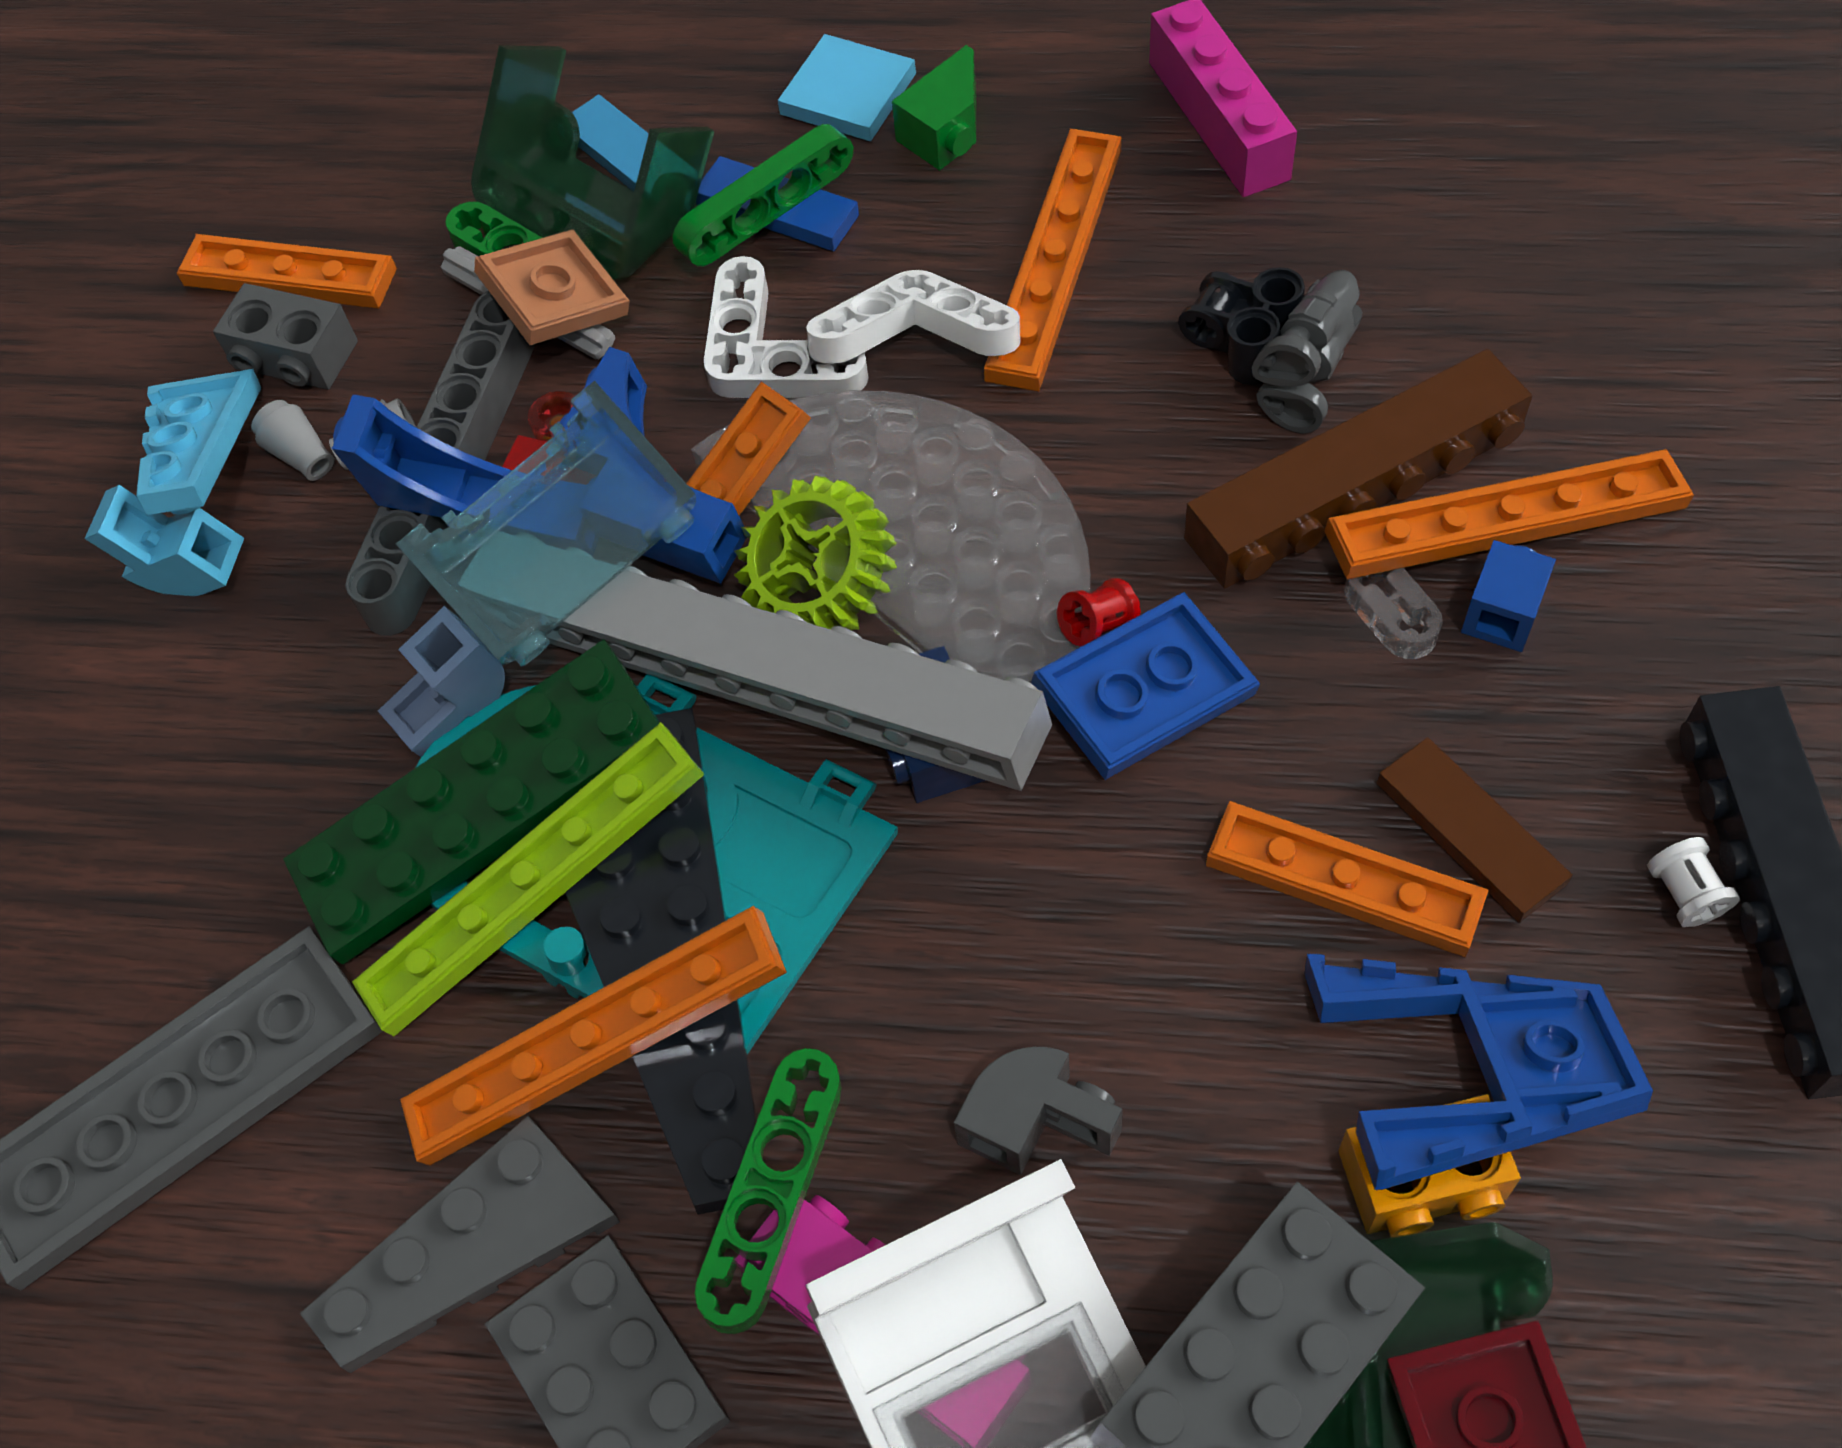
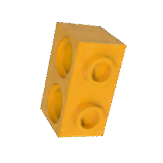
[1338,1094,1521,1238]

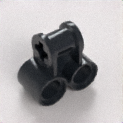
[1178,267,1305,385]

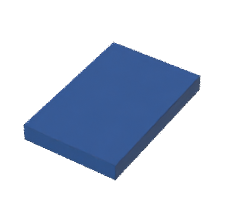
[1031,592,1260,780]

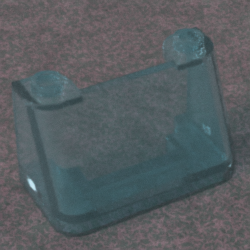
[396,380,696,666]

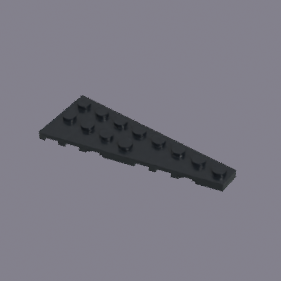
[565,708,763,1215]

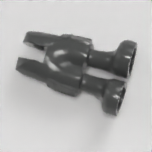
[1252,270,1363,433]

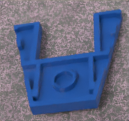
[1304,954,1653,1190]

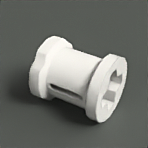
[1647,837,1740,928]

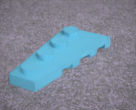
[136,369,261,516]

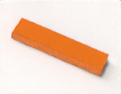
[177,234,397,309]
[1206,801,1489,958]

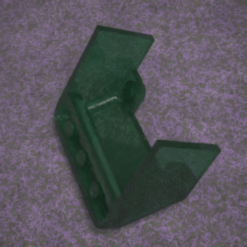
[471,45,715,280]

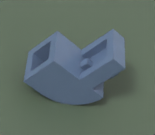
[378,606,505,757]

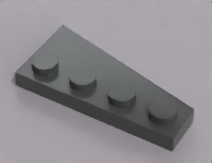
[300,1116,620,1373]

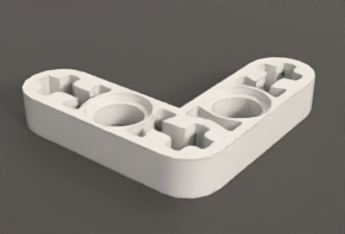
[704,256,869,398]
[806,270,1021,364]

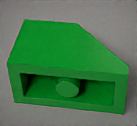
[892,45,976,171]

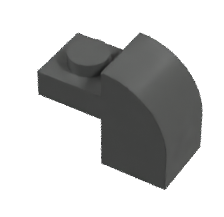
[954,1047,1123,1175]

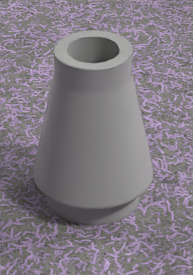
[251,400,334,481]

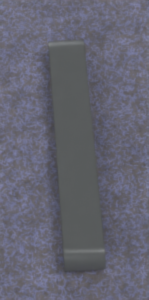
[345,291,535,636]

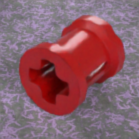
[1057,578,1141,646]

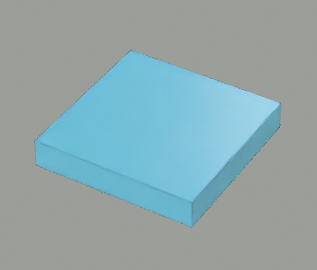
[778,34,916,142]

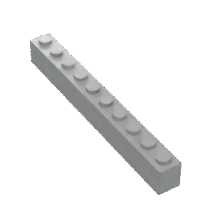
[458,532,1052,791]

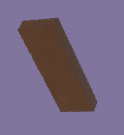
[1377,737,1573,923]

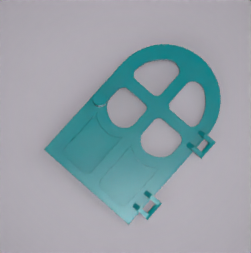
[415,674,898,1054]

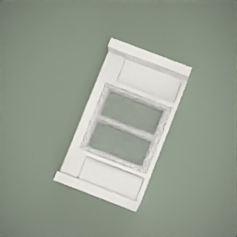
[805,1159,1146,1448]

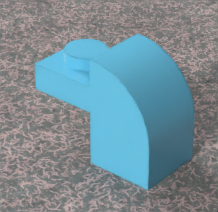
[84,485,244,596]

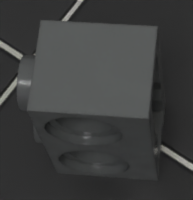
[213,283,358,390]

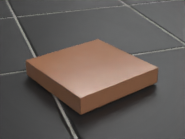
[474,230,630,345]

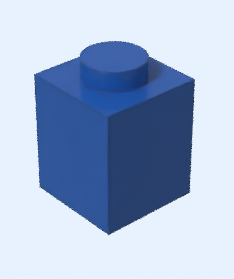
[1461,540,1556,652]

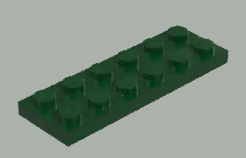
[283,639,660,965]

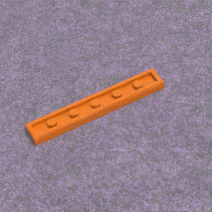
[984,128,1122,392]
[1324,449,1694,579]
[400,905,787,1166]

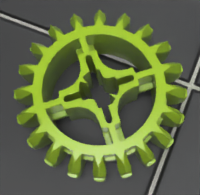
[734,475,897,631]

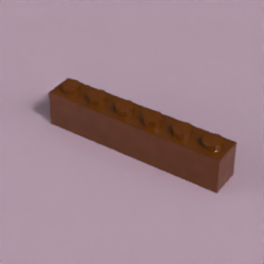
[1184,348,1533,589]

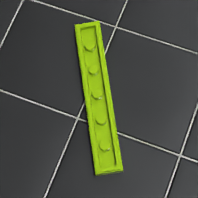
[352,722,705,1037]

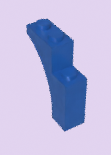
[552,347,747,584]
[332,394,602,560]

